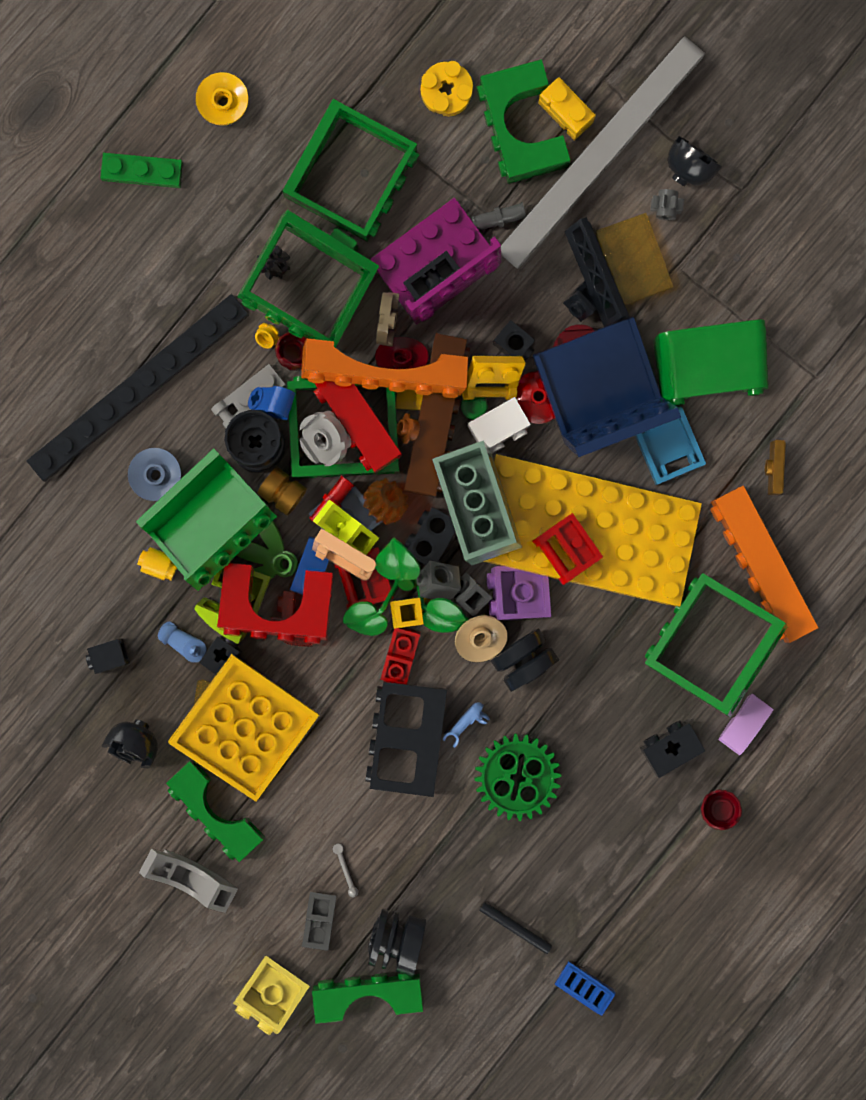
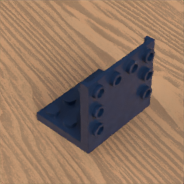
[533,317,681,457]

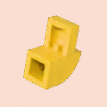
[390,598,432,628]

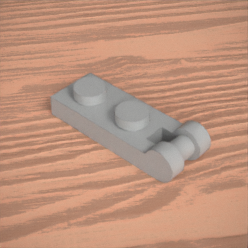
[211,364,286,428]

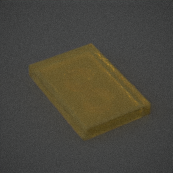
[596,213,673,305]

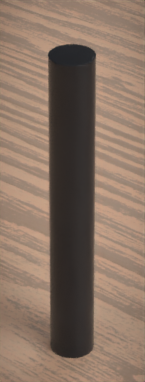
[479,902,552,954]

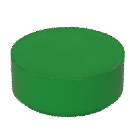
[461,397,488,420]

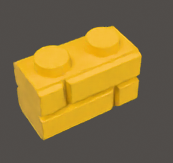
[538,77,596,141]

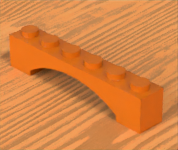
[301,338,468,398]

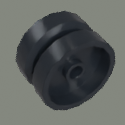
[490,628,559,692]

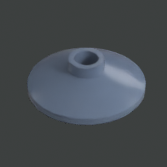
[128,448,181,501]

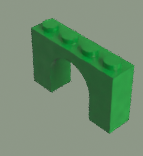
[476,59,570,184]

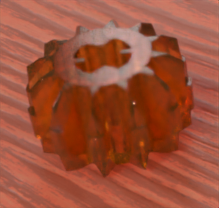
[363,478,409,525]

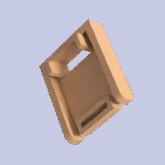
[312,528,376,581]

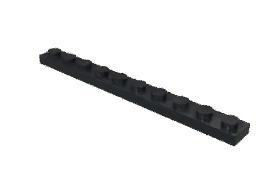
[26,293,249,482]

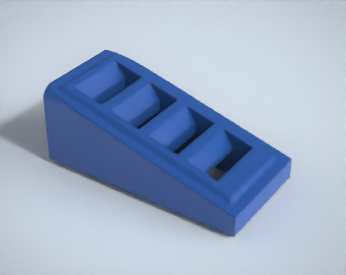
[554,961,615,1016]

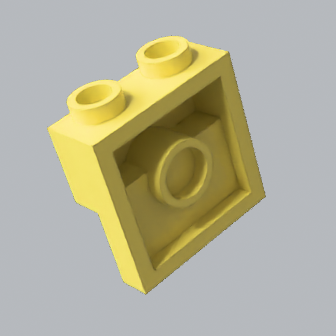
[233,956,310,1035]

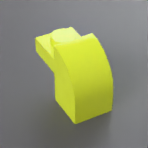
[313,500,379,555]

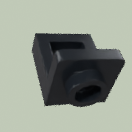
[563,281,596,322]

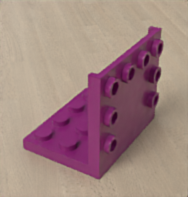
[370,197,501,325]

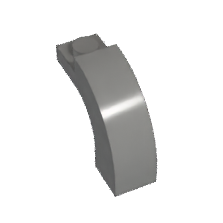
[139,849,238,913]

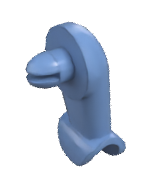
[158,621,207,662]
[442,702,490,748]

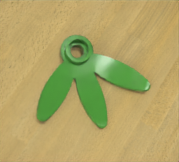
[236,521,298,579]

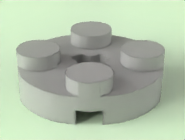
[299,411,351,466]

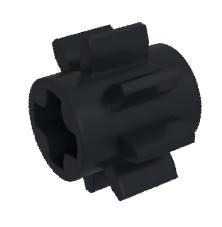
[257,245,290,280]

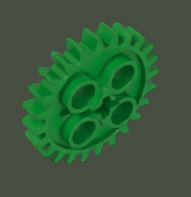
[474,733,561,821]

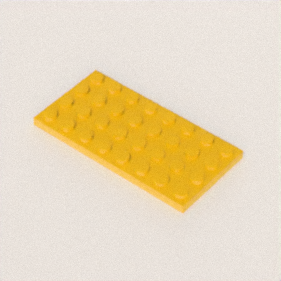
[483,454,702,607]

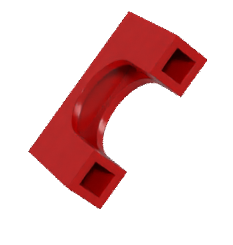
[217,563,334,644]

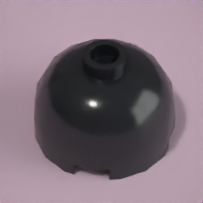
[667,136,722,187]
[102,719,158,769]

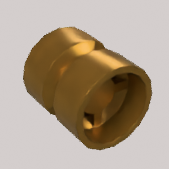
[257,467,307,516]

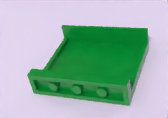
[136,448,277,591]

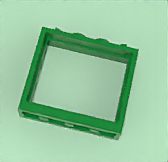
[282,99,419,242]
[237,210,379,348]
[287,376,399,479]
[645,573,788,718]

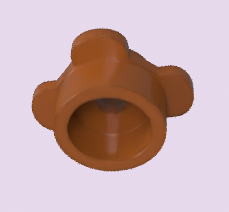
[397,413,420,444]

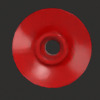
[516,371,555,424]

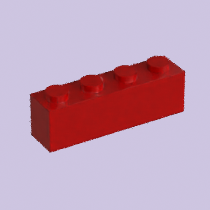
[313,381,402,474]

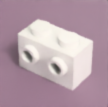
[468,397,531,454]

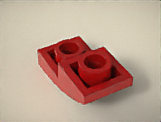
[380,627,421,684]

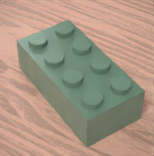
[432,441,522,566]

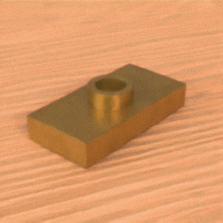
[765,440,786,496]

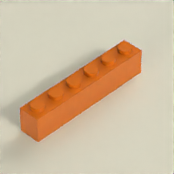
[710,485,818,643]

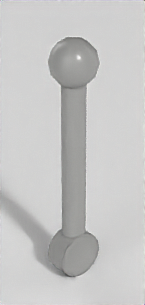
[333,843,359,897]

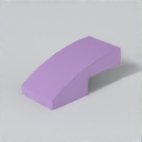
[718,694,774,755]

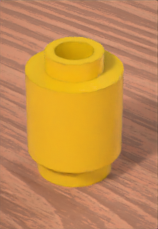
[137,547,177,581]

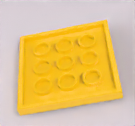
[168,654,319,802]

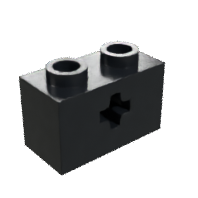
[403,250,460,301]
[640,720,705,778]

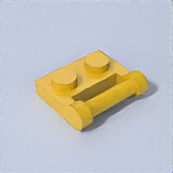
[462,356,525,400]

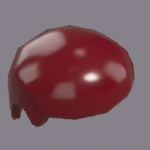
[275,332,307,371]
[700,789,742,831]

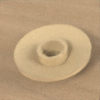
[455,615,507,662]

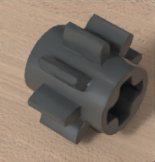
[650,189,684,220]

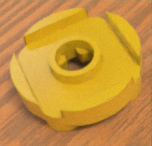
[421,61,473,117]

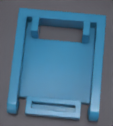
[635,406,706,485]

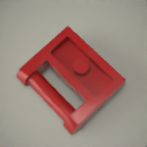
[532,513,603,585]
[334,547,394,609]

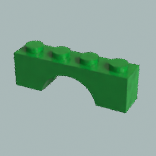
[166,760,265,862]
[312,973,423,1024]

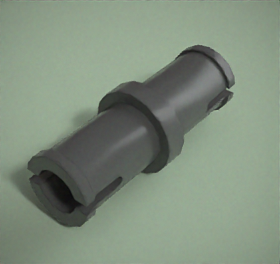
[471,202,526,231]

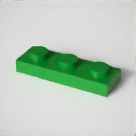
[100,153,183,188]

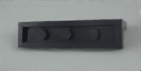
[564,217,630,327]

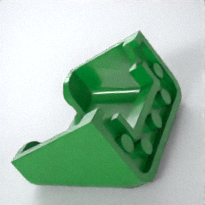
[653,319,768,406]

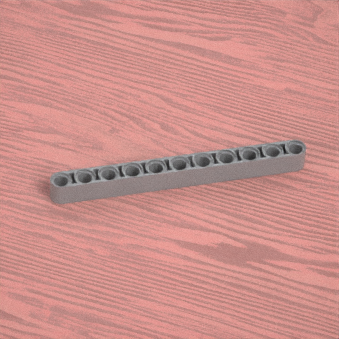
[501,36,705,269]

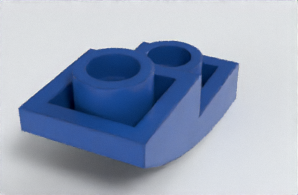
[290,537,329,595]

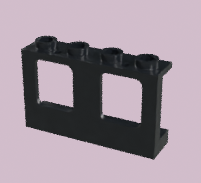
[365,681,447,797]

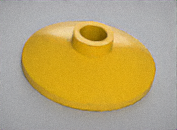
[196,72,249,125]

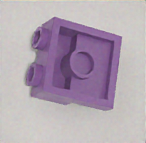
[487,566,551,621]

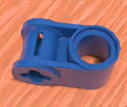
[248,386,296,420]

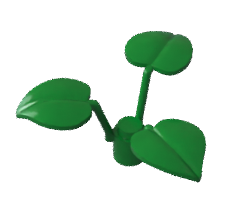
[343,537,469,636]

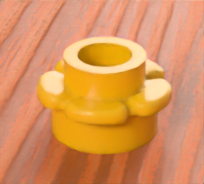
[255,323,280,349]

